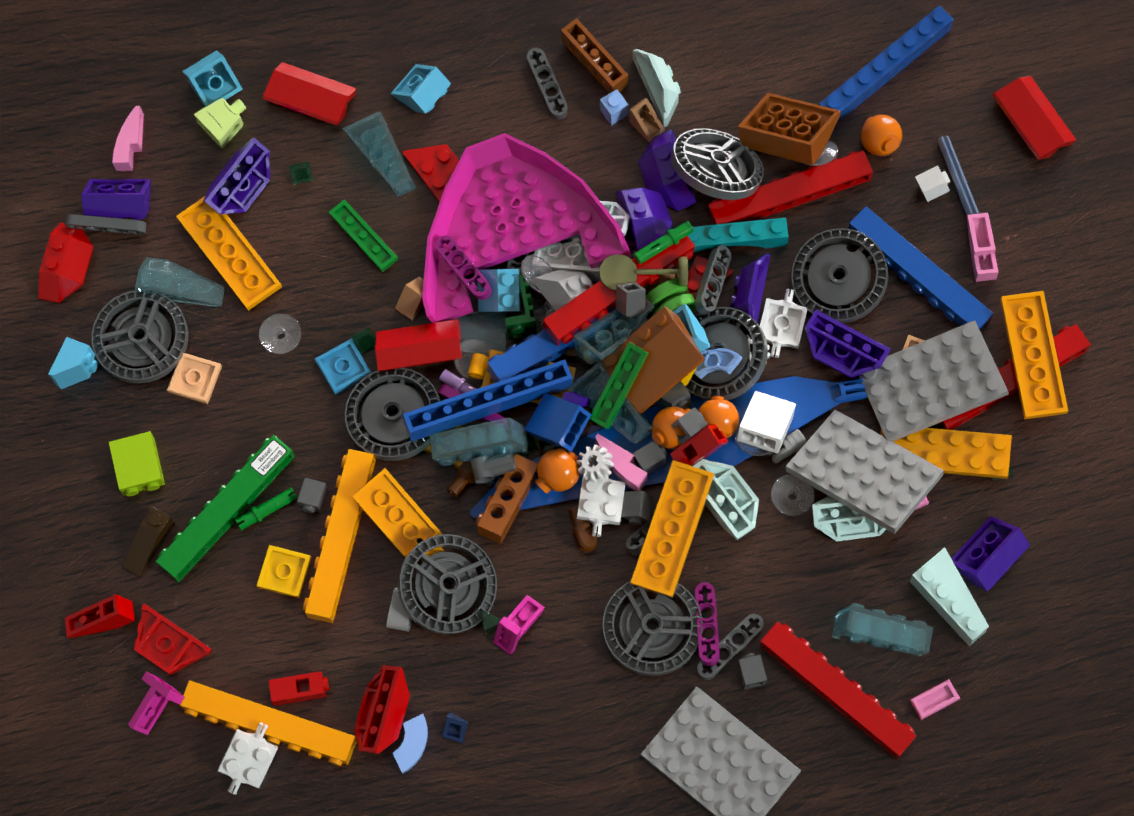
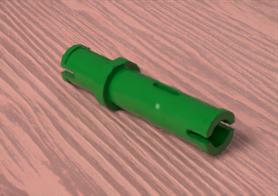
[634,221,694,265]
[235,487,298,531]

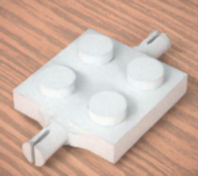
[760,289,807,358]
[577,467,626,537]
[218,722,278,794]

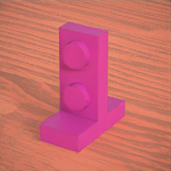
[493,595,545,655]
[128,672,185,735]

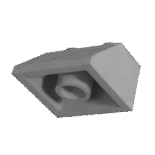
[532,269,593,311]

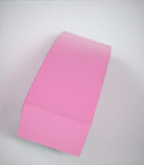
[112,106,144,171]
[967,213,998,282]
[595,434,648,491]

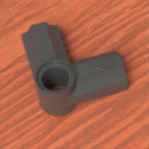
[471,451,516,487]

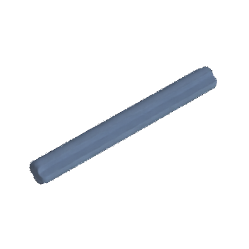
[938,136,979,215]

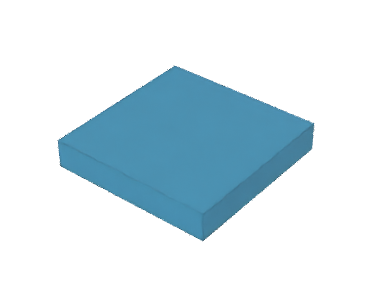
[315,339,371,395]

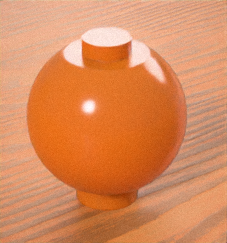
[861,115,902,156]
[698,396,739,445]
[652,406,691,450]
[535,448,580,494]

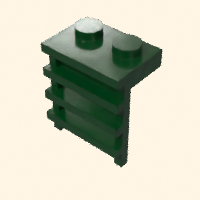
[505,275,537,341]

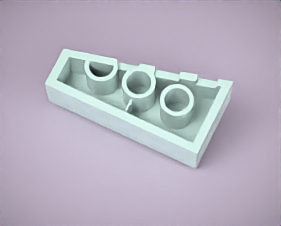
[910,547,989,646]

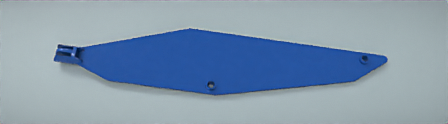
[470,376,867,518]

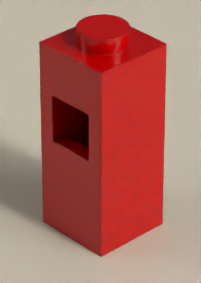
[670,424,728,466]
[269,671,329,706]

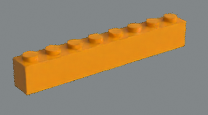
[303,449,376,623]
[180,680,357,766]

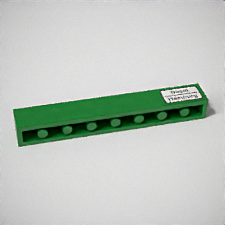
[156,434,295,583]

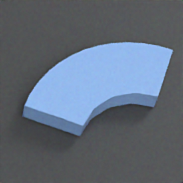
[694,348,743,379]
[393,714,428,774]

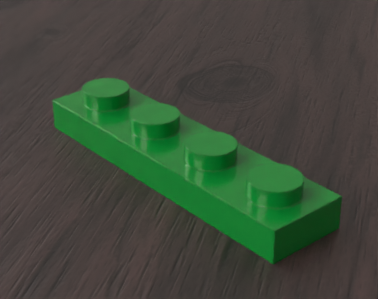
[329,199,398,273]
[590,342,649,429]

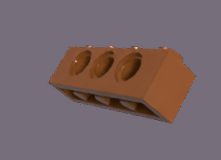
[561,18,628,94]
[476,454,538,544]

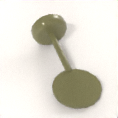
[599,254,688,291]

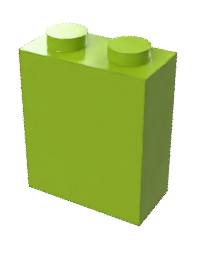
[109,431,165,496]

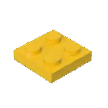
[257,545,312,598]

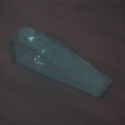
[135,257,225,307]
[574,298,654,365]

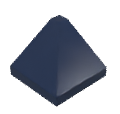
[442,712,468,743]

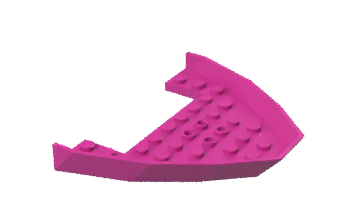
[422,133,631,323]

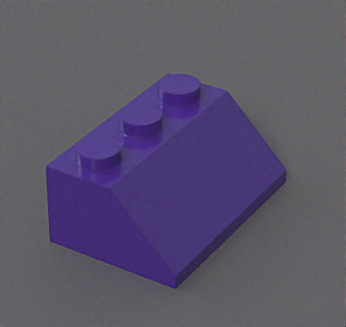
[81,179,151,220]
[951,516,1030,592]

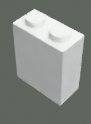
[737,391,796,454]

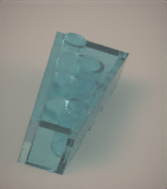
[343,111,416,197]
[567,362,652,444]
[430,418,528,466]
[832,603,933,656]

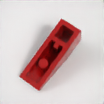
[65,594,135,638]

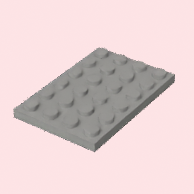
[858,320,1009,442]
[786,410,944,534]
[641,687,801,816]

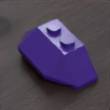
[638,129,696,211]
[204,138,270,214]
[615,188,672,251]
[730,254,770,338]
[805,310,891,378]

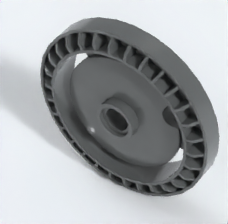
[671,128,764,200]
[791,228,888,323]
[91,290,189,383]
[685,307,768,401]
[345,368,440,461]
[398,534,497,635]
[602,581,703,676]

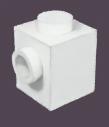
[915,165,950,202]

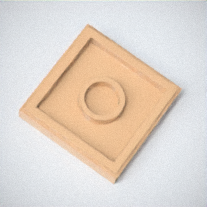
[167,353,222,404]

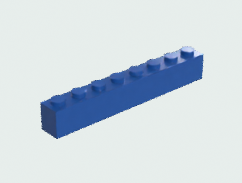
[819,5,954,124]
[848,206,994,331]
[487,307,624,383]
[403,360,573,442]

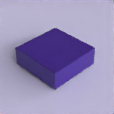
[562,392,591,407]

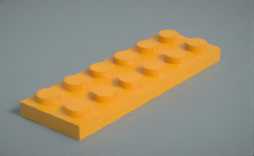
[176,196,282,311]
[1000,291,1068,419]
[881,428,1012,479]
[630,460,715,598]

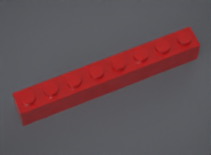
[708,151,873,225]
[543,236,695,346]
[937,324,1091,430]
[760,622,916,760]

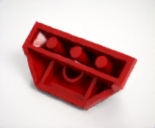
[38,223,94,303]
[354,665,410,754]

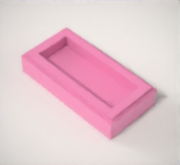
[910,679,960,720]

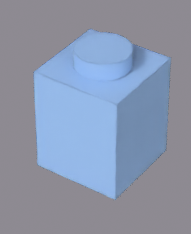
[600,90,628,125]

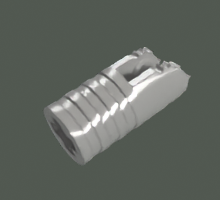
[765,429,806,464]

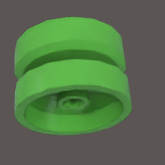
[645,278,696,316]

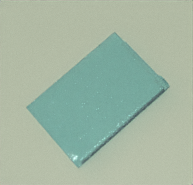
[453,312,508,352]

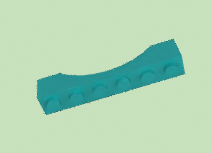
[671,218,789,253]

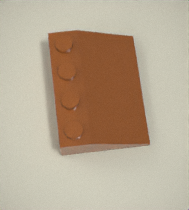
[738,93,841,165]
[601,306,705,414]

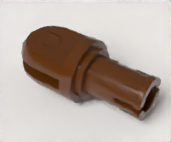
[446,456,478,497]
[568,505,597,552]

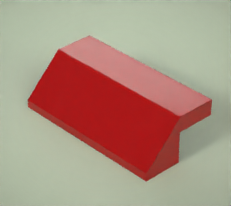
[263,62,356,126]
[992,76,1076,160]
[375,319,463,372]

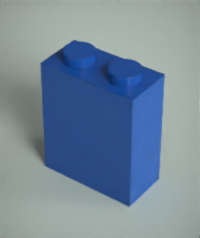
[525,393,592,452]

